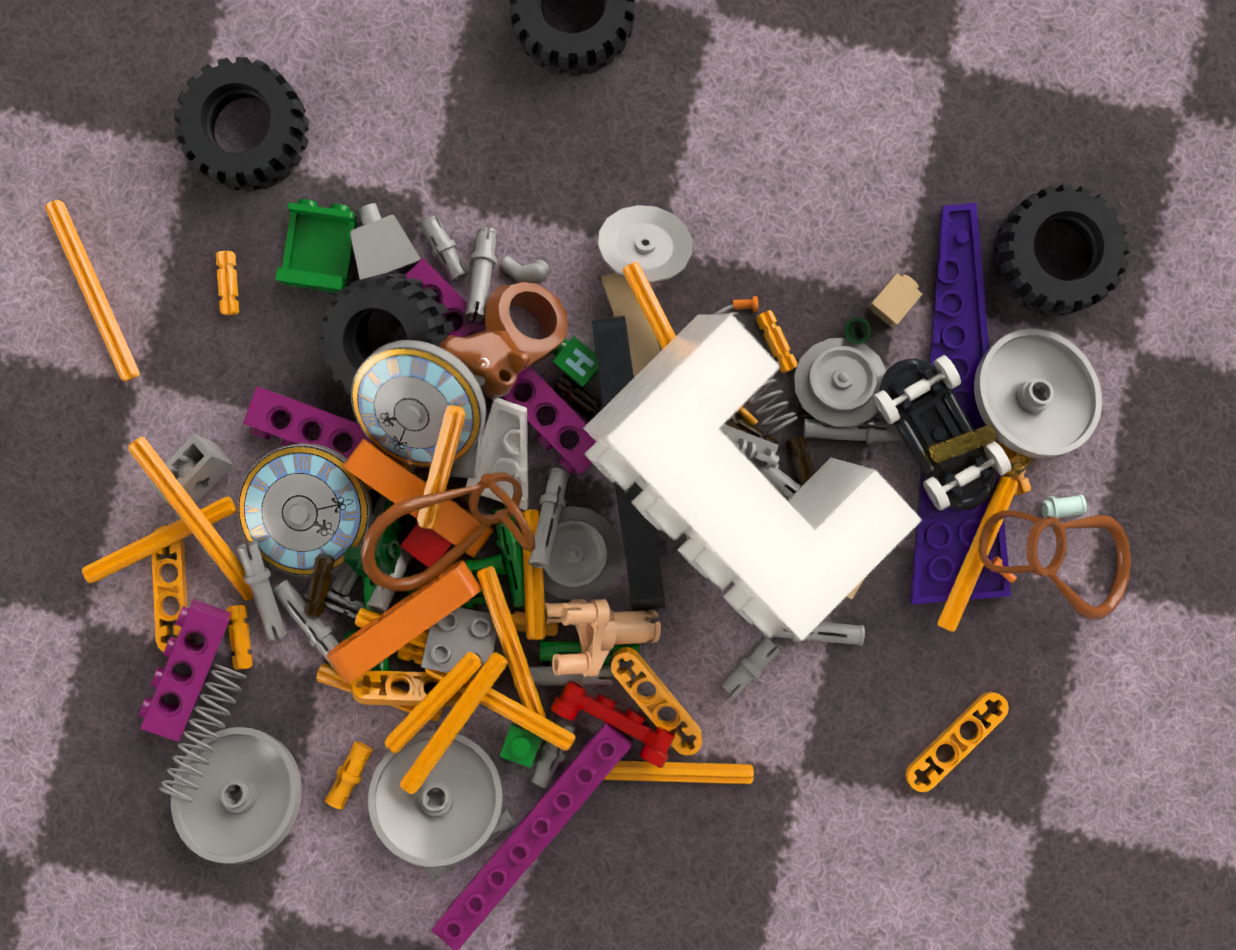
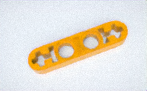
[151,525,189,652]
[611,647,702,755]
[351,671,462,707]
[905,692,1009,792]

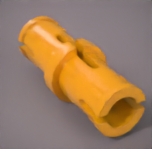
[324,740,374,810]

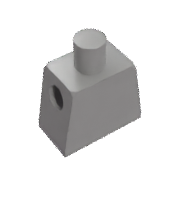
[350,203,421,280]

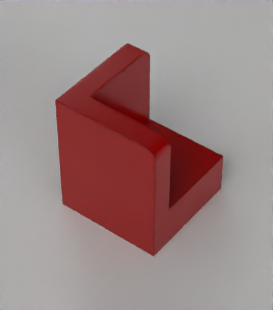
[400,522,454,567]

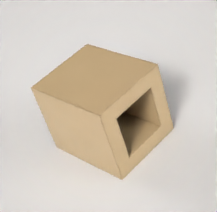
[867,273,922,328]

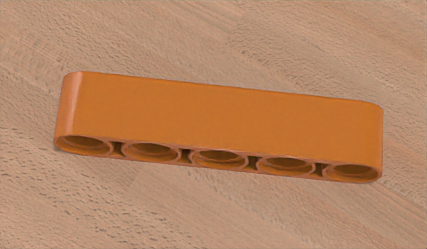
[343,438,494,557]
[326,560,482,684]

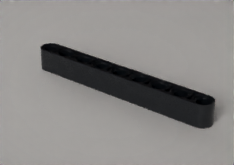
[592,315,666,611]

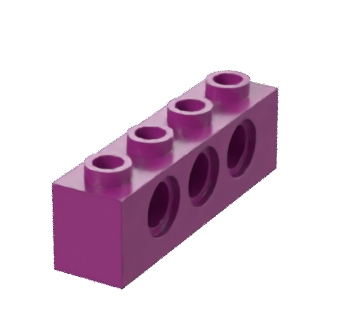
[243,386,378,459]
[138,599,231,742]

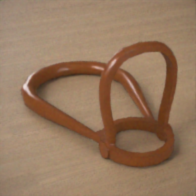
[360,472,536,591]
[978,510,1131,620]

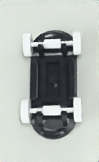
[873,355,1011,511]

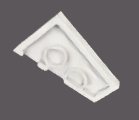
[466,398,529,510]

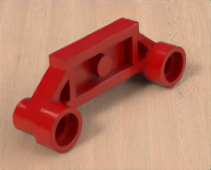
[550,680,675,768]

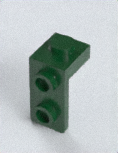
[343,501,407,578]

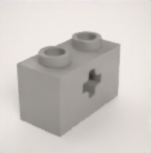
[149,434,233,505]

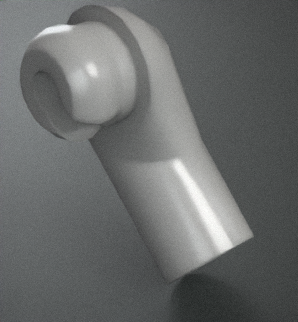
[499,256,550,284]

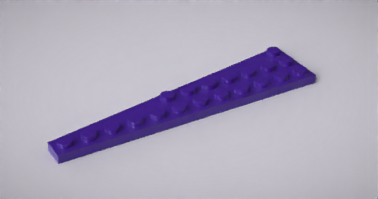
[910,203,1011,604]

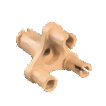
[545,599,661,677]

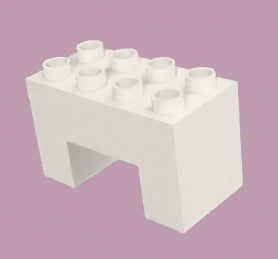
[583,314,921,641]

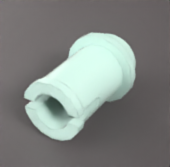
[1041,494,1087,518]

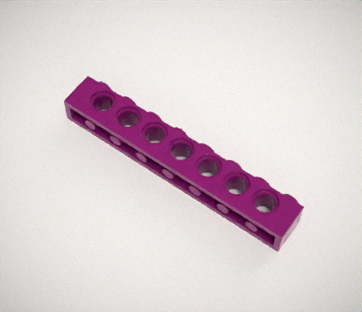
[405,258,596,475]
[431,722,632,950]

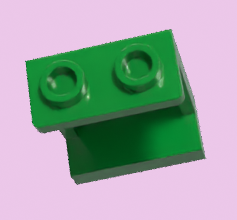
[275,199,358,293]

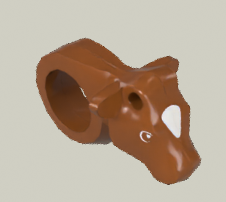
[438,282,568,400]

